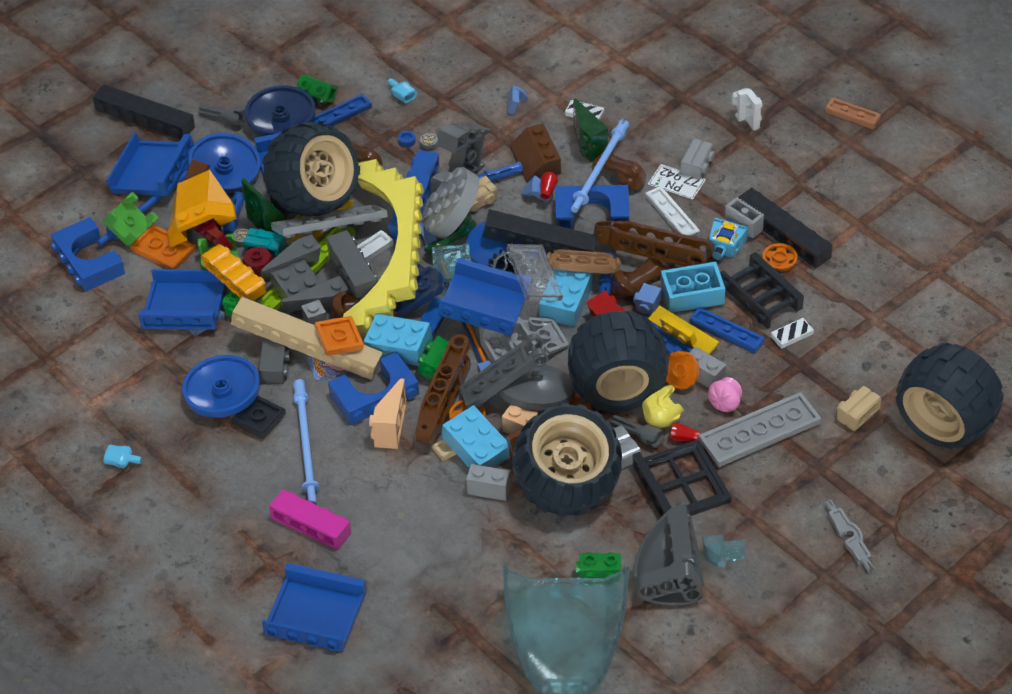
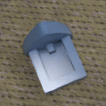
[507,86,528,115]
[522,175,552,203]

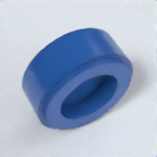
[398,131,416,148]

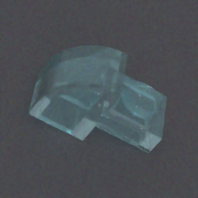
[702,535,746,567]

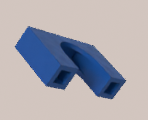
[555,185,629,230]
[50,217,125,292]
[328,352,419,425]

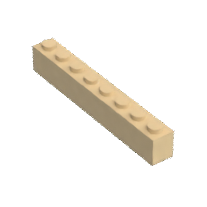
[231,297,383,380]

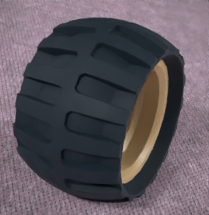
[512,403,622,517]

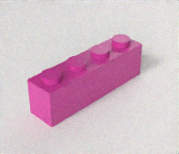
[269,490,351,550]

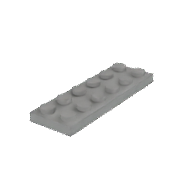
[271,204,388,238]
[699,392,822,467]

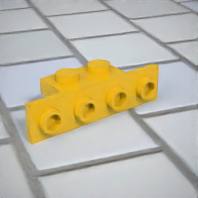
[648,305,720,355]

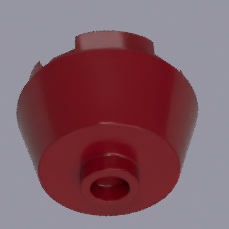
[242,247,274,277]

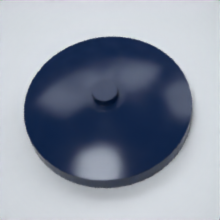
[245,85,316,136]

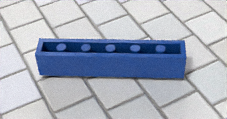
[388,150,440,240]

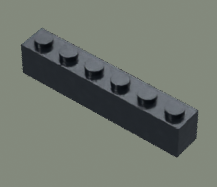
[93,84,195,139]
[739,188,833,269]
[482,209,597,254]

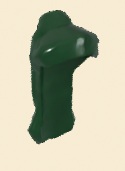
[424,211,477,255]

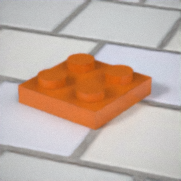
[315,316,364,356]

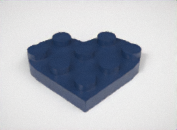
[395,264,443,318]

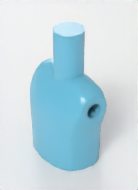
[387,78,417,104]
[104,444,142,468]

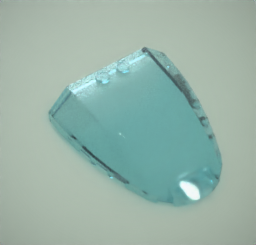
[503,566,629,694]

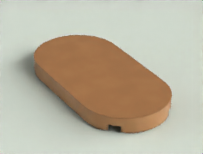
[545,250,621,274]

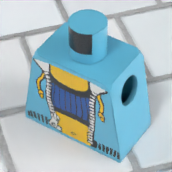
[709,218,748,260]

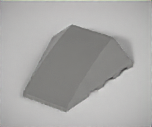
[479,317,569,363]

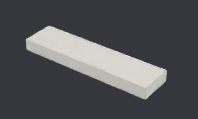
[646,186,700,237]

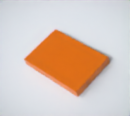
[130,224,196,269]

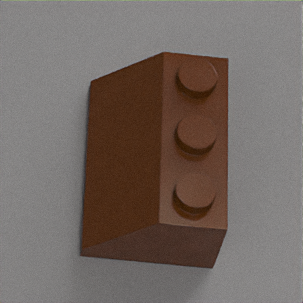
[510,124,561,183]

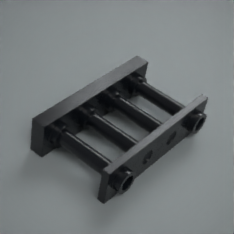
[720,252,804,329]

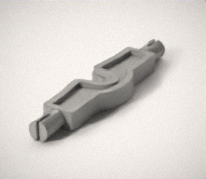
[825,500,875,573]

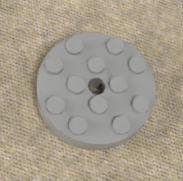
[423,167,479,239]

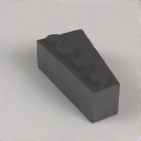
[326,230,378,299]

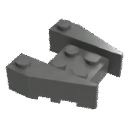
[430,122,491,194]
[260,234,349,314]

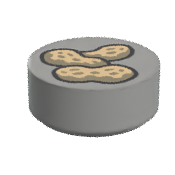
[420,133,438,150]
[234,229,249,246]

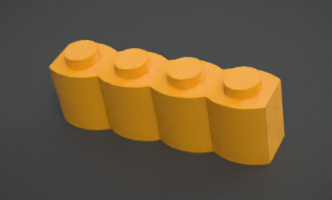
[201,244,266,301]

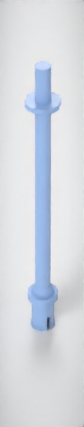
[571,119,629,213]
[293,379,320,505]

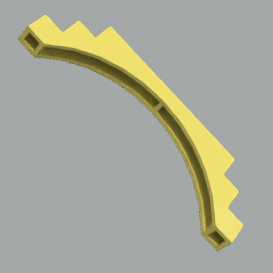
[343,159,424,338]

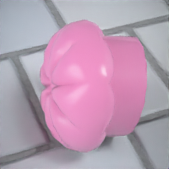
[708,377,742,412]

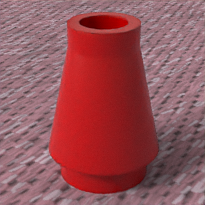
[540,172,558,200]
[669,422,699,441]

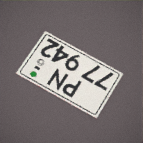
[648,164,706,200]

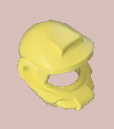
[642,385,684,429]

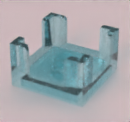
[432,245,470,290]

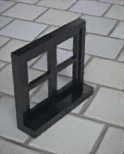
[632,440,732,517]

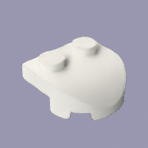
[732,88,762,131]

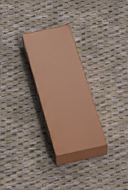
[825,97,881,129]

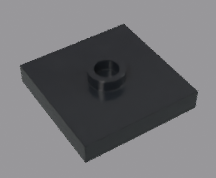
[231,395,286,439]

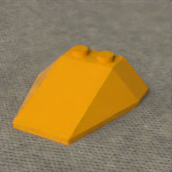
[168,170,237,247]

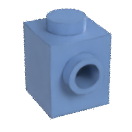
[633,283,662,316]

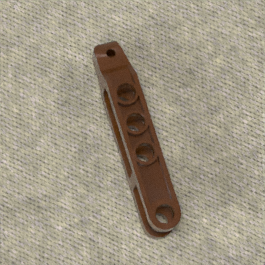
[594,221,714,267]
[416,334,471,445]

